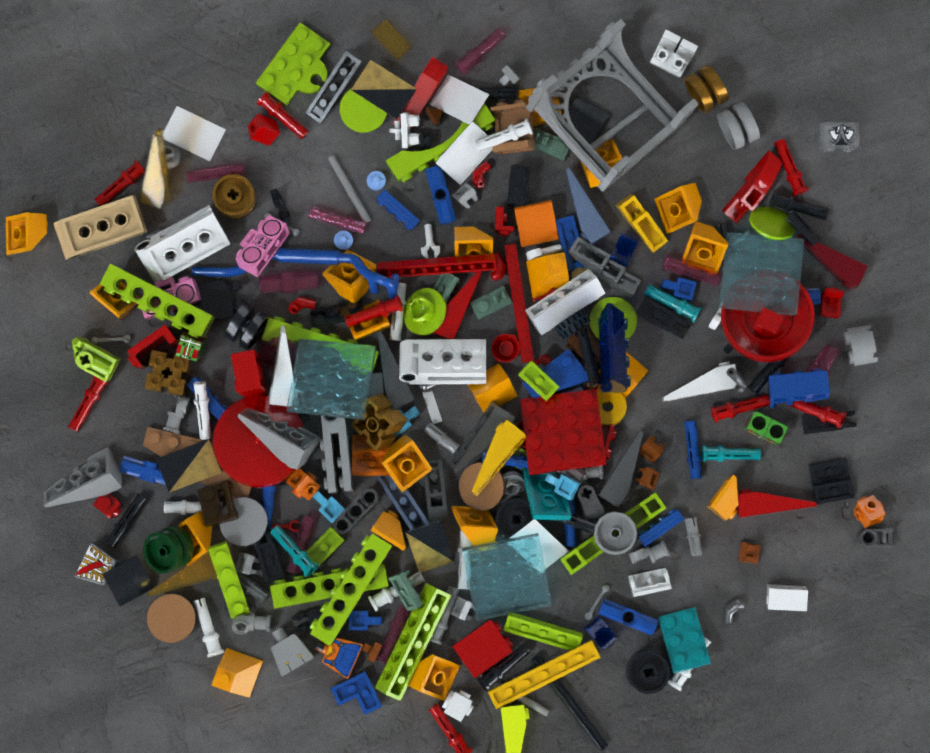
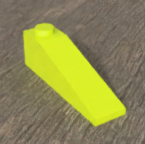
[501,704,529,753]

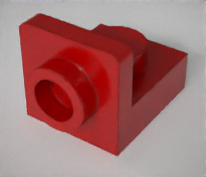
[494,207,514,236]
[93,493,123,519]

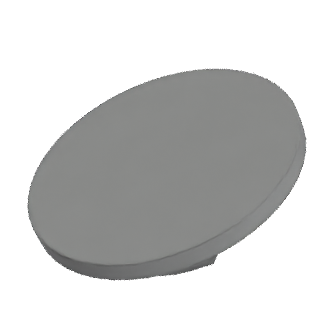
[220,497,268,546]

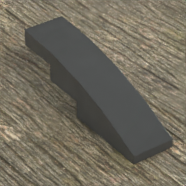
[568,237,641,298]

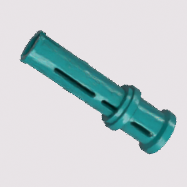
[644,284,702,322]
[701,445,761,462]
[270,525,319,577]

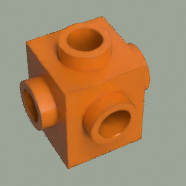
[286,468,321,501]
[853,495,886,529]

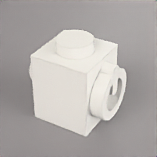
[442,690,474,722]

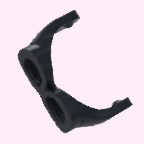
[270,188,291,223]

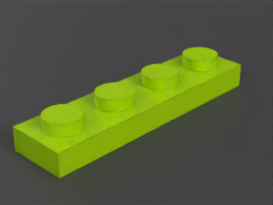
[208,541,250,619]
[503,611,583,651]

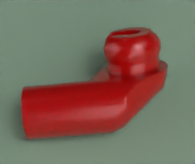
[472,161,492,188]
[491,252,507,281]
[288,297,316,314]

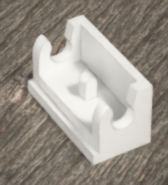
[628,568,672,597]
[766,584,808,611]

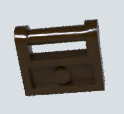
[197,481,239,527]

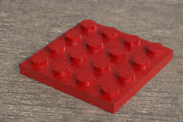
[520,389,607,475]

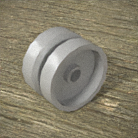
[717,101,760,151]
[594,511,637,555]

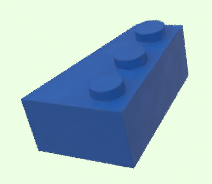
[522,349,589,399]
[768,369,830,409]

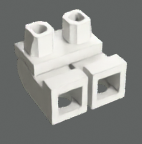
[650,30,698,78]

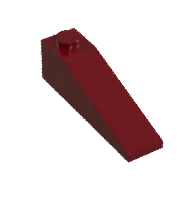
[794,234,868,290]

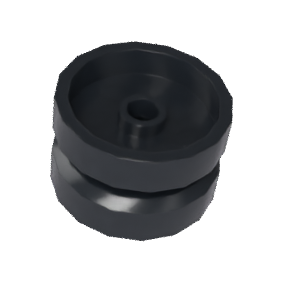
[224,302,269,351]
[495,498,538,539]
[626,650,670,694]

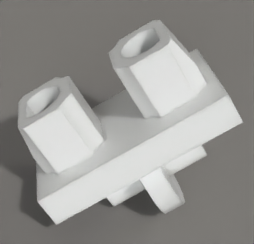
[389,112,421,148]

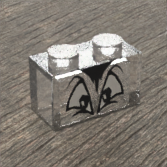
[818,122,860,152]

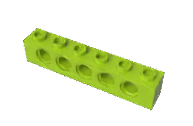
[100,264,215,339]
[310,533,392,646]
[270,564,389,609]
[375,583,451,701]

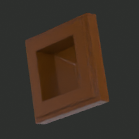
[425,107,443,127]

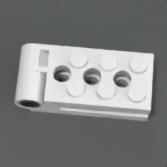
[134,205,230,282]
[399,339,486,384]

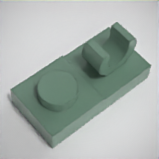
[534,128,569,161]
[433,273,461,303]
[470,286,513,320]
[389,570,423,611]

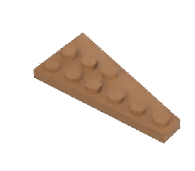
[143,427,252,500]

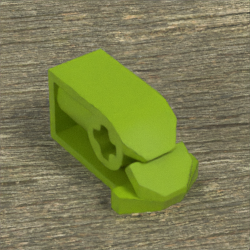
[72,336,121,382]

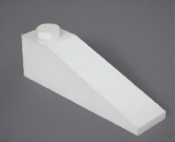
[269,326,298,407]
[662,361,736,402]

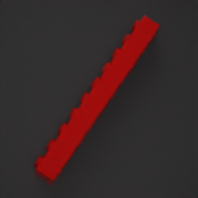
[504,244,534,364]
[377,253,498,278]

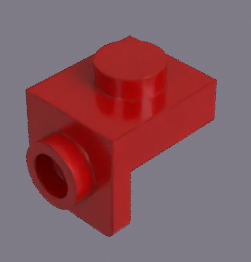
[820,287,844,319]

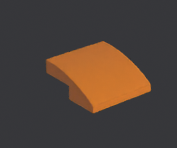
[514,200,559,247]
[352,435,390,476]

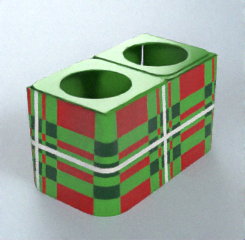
[176,330,208,361]
[744,411,788,445]

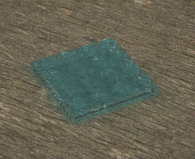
[719,232,804,315]
[287,339,376,420]
[462,533,552,621]

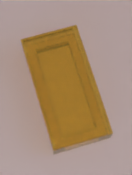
[372,19,411,61]

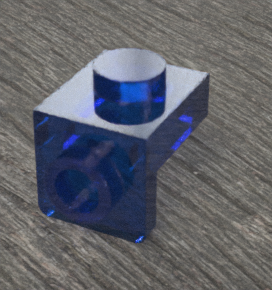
[610,233,638,267]
[584,615,618,650]

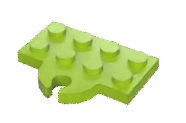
[256,23,331,106]

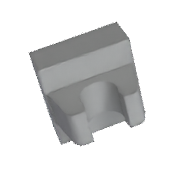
[499,65,523,87]
[452,183,478,208]
[235,552,259,575]
[451,596,476,621]

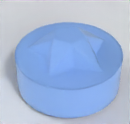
[367,171,386,191]
[334,231,353,250]

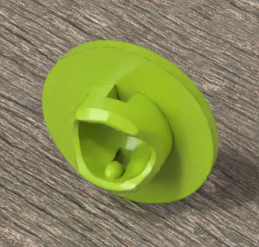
[340,89,387,133]
[749,207,795,241]
[403,288,446,335]
[589,297,637,345]

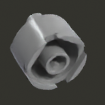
[844,324,878,366]

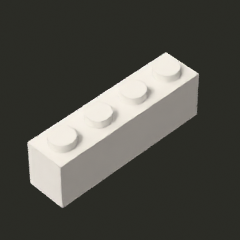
[525,269,605,335]

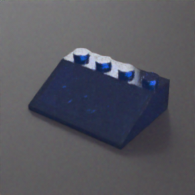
[598,303,631,393]

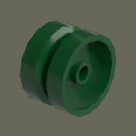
[143,526,194,574]

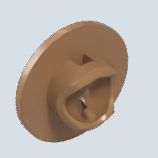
[459,462,505,511]
[147,594,196,643]

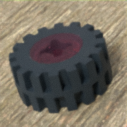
[554,308,591,340]

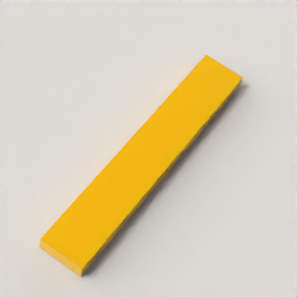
[488,640,601,709]

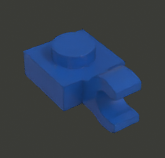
[661,277,697,301]
[349,611,383,630]

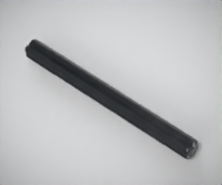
[532,654,608,751]

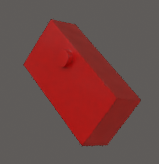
[231,350,268,398]

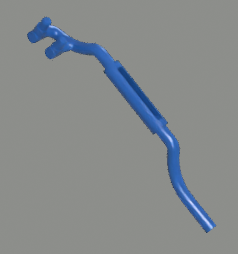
[192,248,399,299]

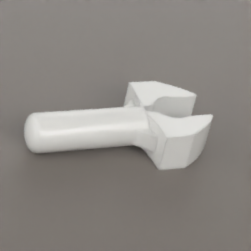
[421,224,440,259]
[526,244,562,260]
[708,302,723,330]

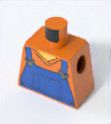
[315,637,364,679]

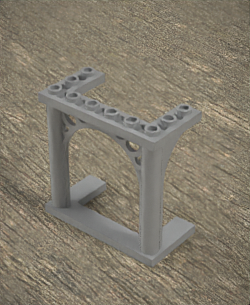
[526,19,699,192]

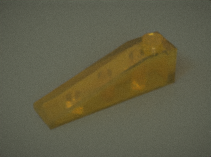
[139,128,171,209]
[147,552,218,597]

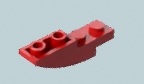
[721,150,783,224]

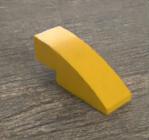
[615,194,668,253]

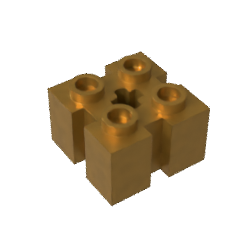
[144,350,192,397]
[351,394,408,451]

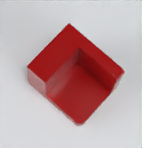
[247,114,280,146]
[754,307,784,334]

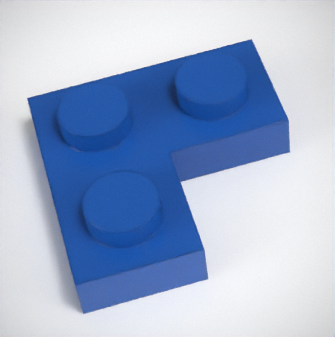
[330,671,382,715]

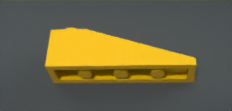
[472,420,527,497]

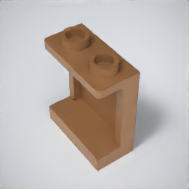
[490,100,535,155]

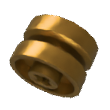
[684,64,729,114]
[212,174,256,219]

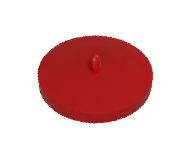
[721,270,814,362]
[213,396,304,488]

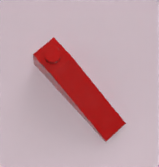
[392,57,449,130]
[432,271,482,339]
[736,489,817,518]

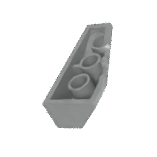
[237,407,321,470]
[43,447,122,507]

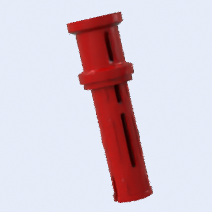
[256,91,309,140]
[773,139,809,197]
[94,160,147,206]
[345,295,404,327]
[68,376,108,432]
[710,394,770,423]
[789,400,846,428]
[428,703,473,753]

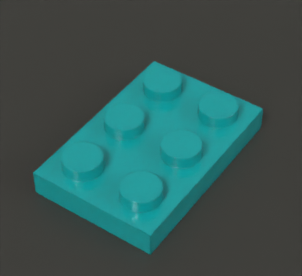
[522,468,572,520]
[658,607,711,674]

